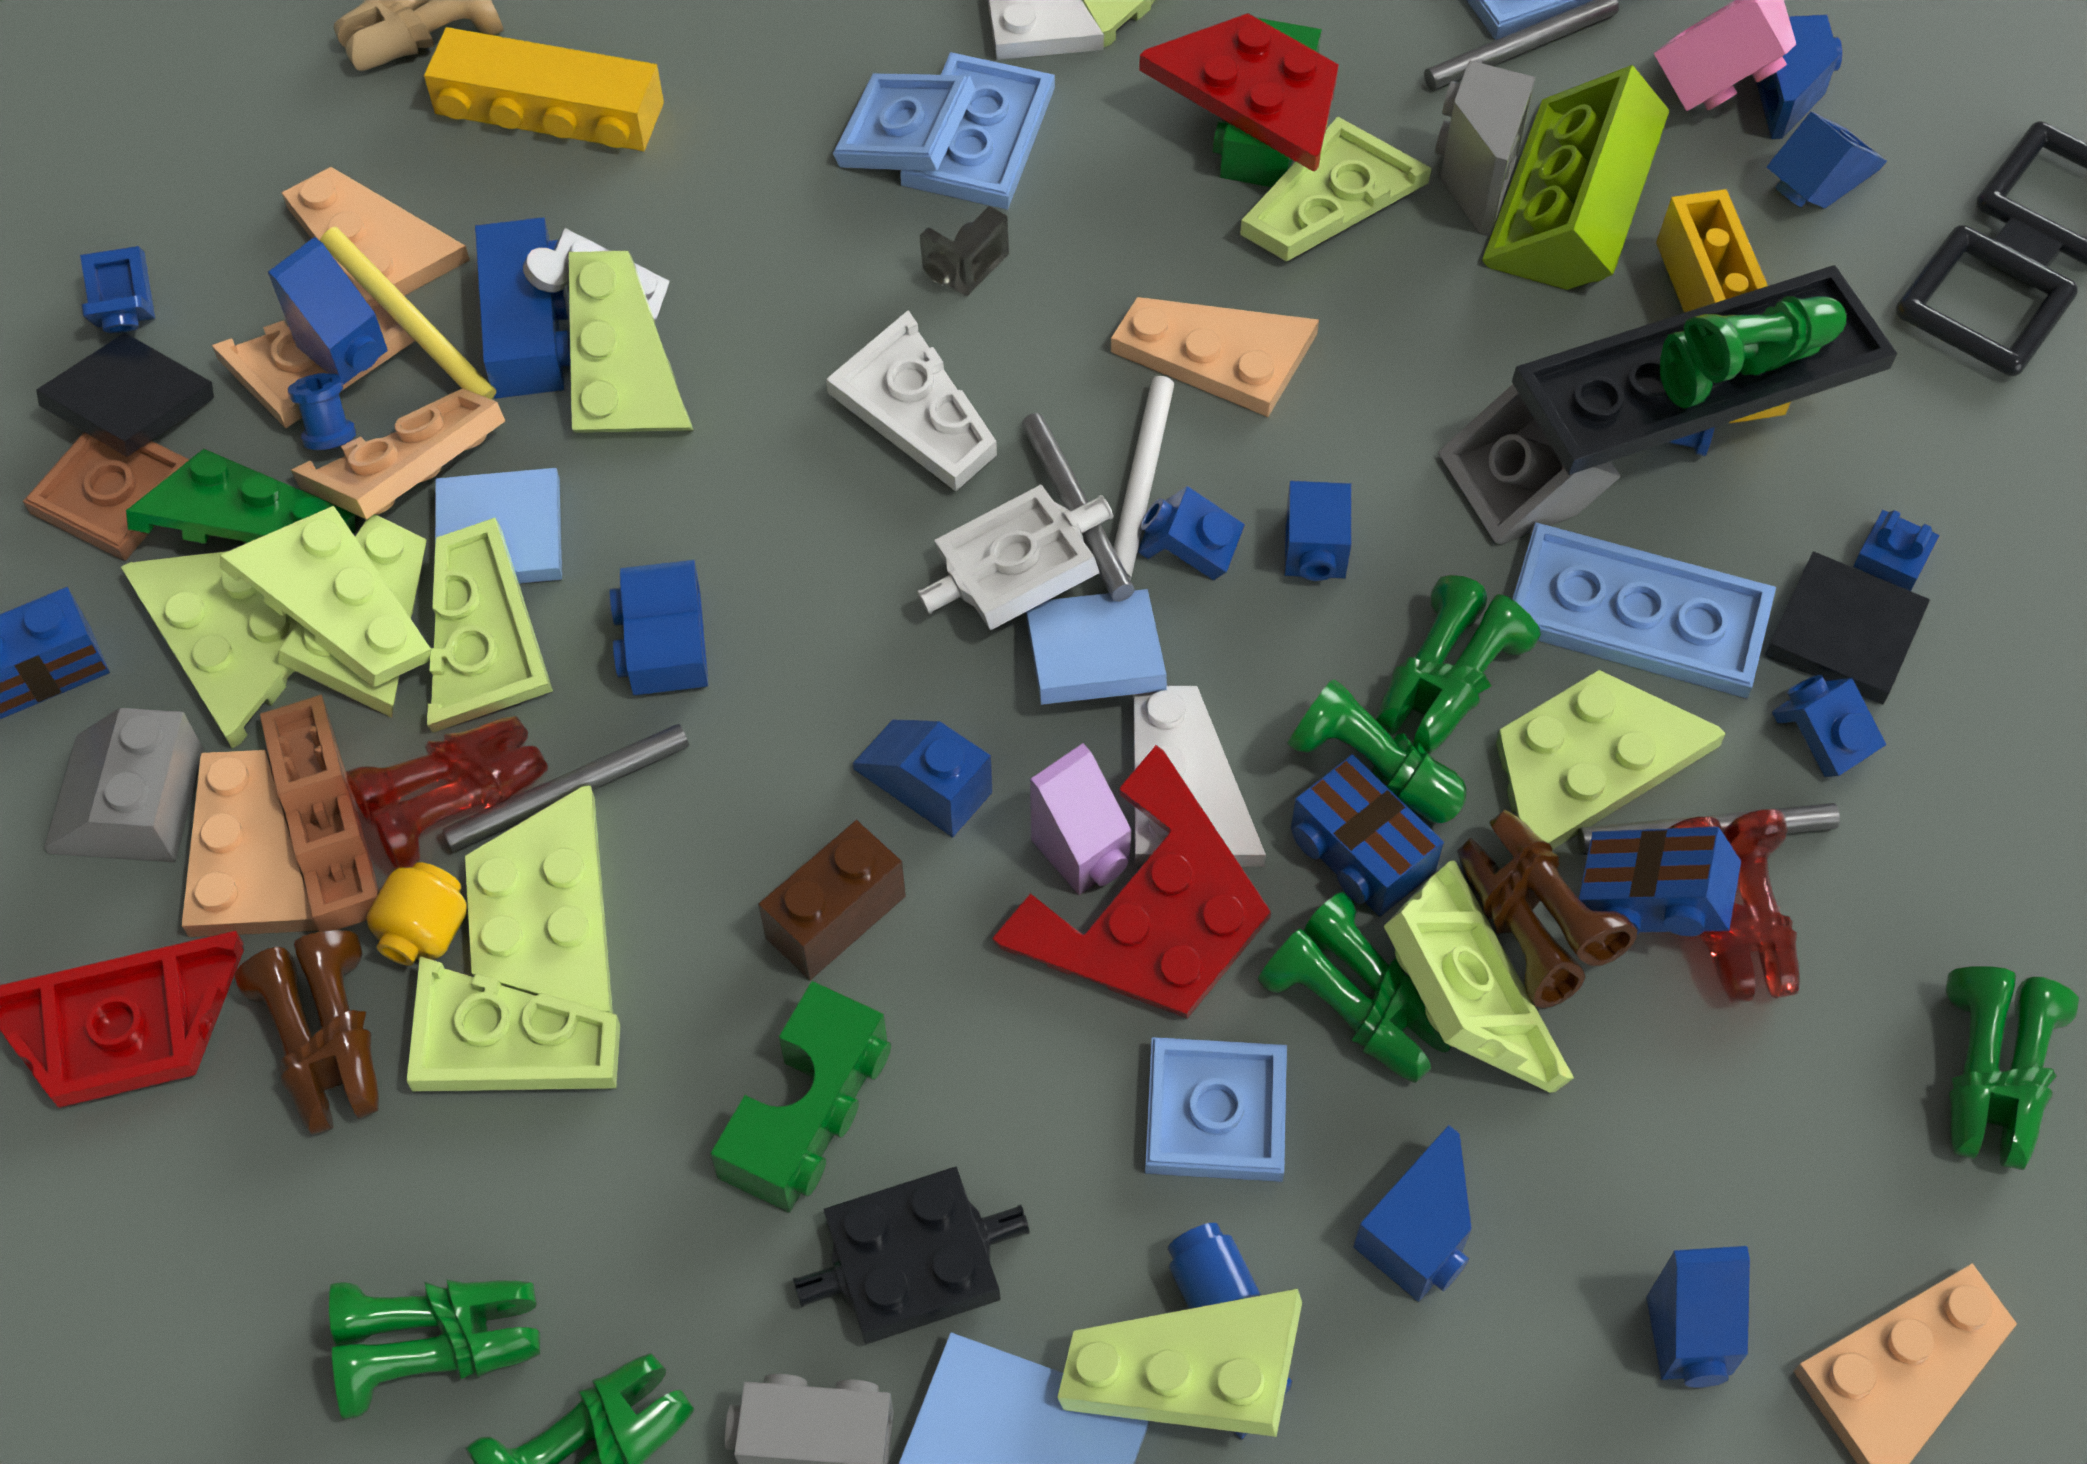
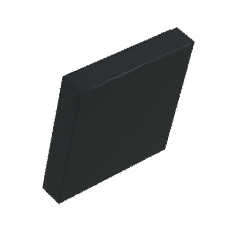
[36,333,214,457]
[1765,551,1930,705]

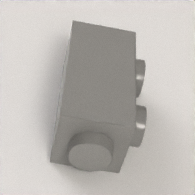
[725,1374,894,1464]

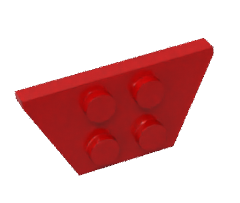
[1139,13,1339,172]
[0,930,244,1108]

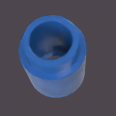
[1168,1223,1261,1309]

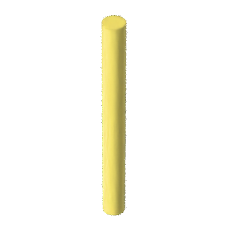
[320,227,496,399]

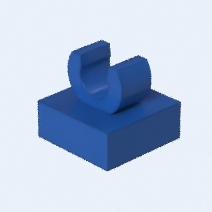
[1853,509,1940,591]

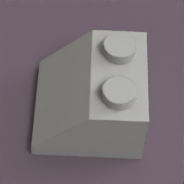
[1435,60,1536,237]
[1438,384,1621,545]
[44,708,204,862]

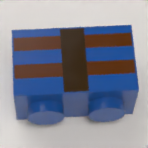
[0,587,110,719]
[1290,754,1444,917]
[1579,827,1741,936]

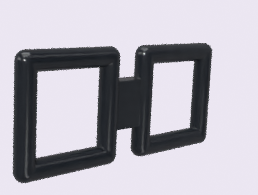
[1896,121,2087,376]

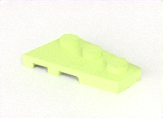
[1240,117,1431,261]
[569,251,693,433]
[220,506,431,687]
[278,514,427,718]
[427,518,553,733]
[407,956,620,1092]
[1057,1289,1302,1437]

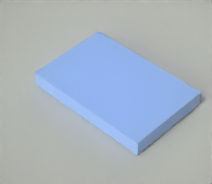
[900,52,1055,210]
[899,1332,1150,1464]

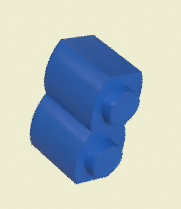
[610,560,708,695]

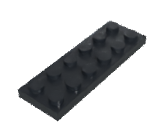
[1512,265,1898,475]

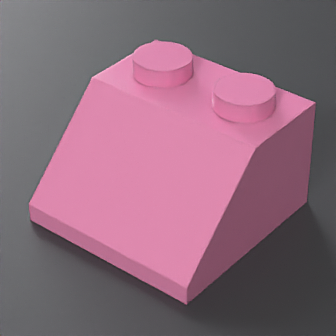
[1654,0,1796,111]

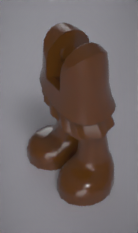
[1457,810,1638,1008]
[235,930,379,1135]

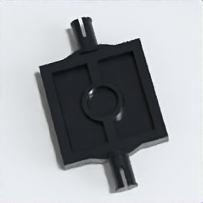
[793,1166,1030,1345]

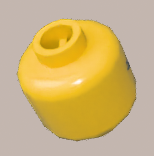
[366,862,467,966]

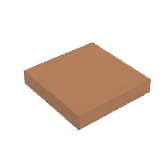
[23,432,189,561]

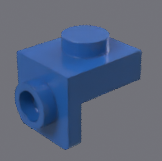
[80,246,155,333]
[1138,486,1245,580]
[1772,675,1887,777]

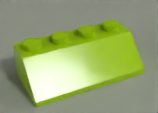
[1482,65,1670,290]

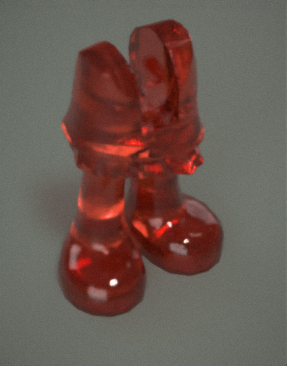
[345,716,548,870]
[1668,809,1800,1003]

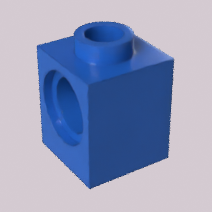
[1285,481,1351,581]

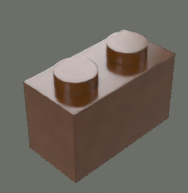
[758,819,906,980]

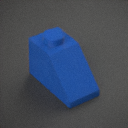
[1757,15,1842,139]
[1766,111,1887,208]
[268,237,388,385]
[853,719,992,838]
[1353,1125,1472,1302]
[1646,1246,1750,1388]

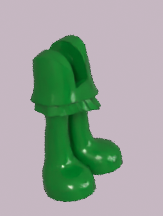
[1660,296,1847,408]
[1376,575,1541,754]
[1287,679,1466,823]
[1258,892,1452,1083]
[1946,966,2079,1170]
[329,1279,540,1420]
[465,1353,694,1464]

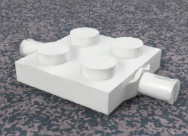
[917,485,1114,630]

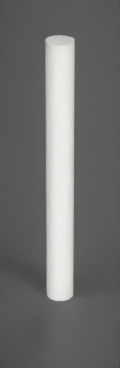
[1113,376,1174,580]

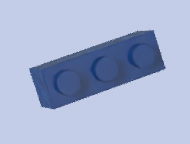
[475,217,571,399]

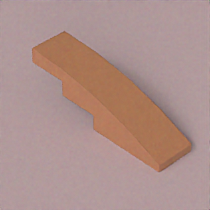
[260,694,379,932]

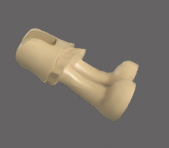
[333,0,504,71]

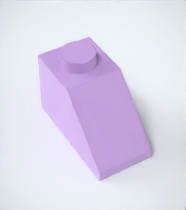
[1030,743,1131,895]

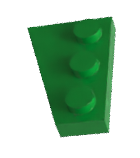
[126,448,356,545]

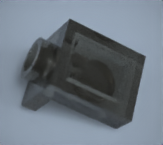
[919,206,1009,296]

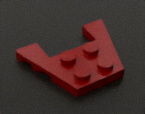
[992,745,1271,1019]

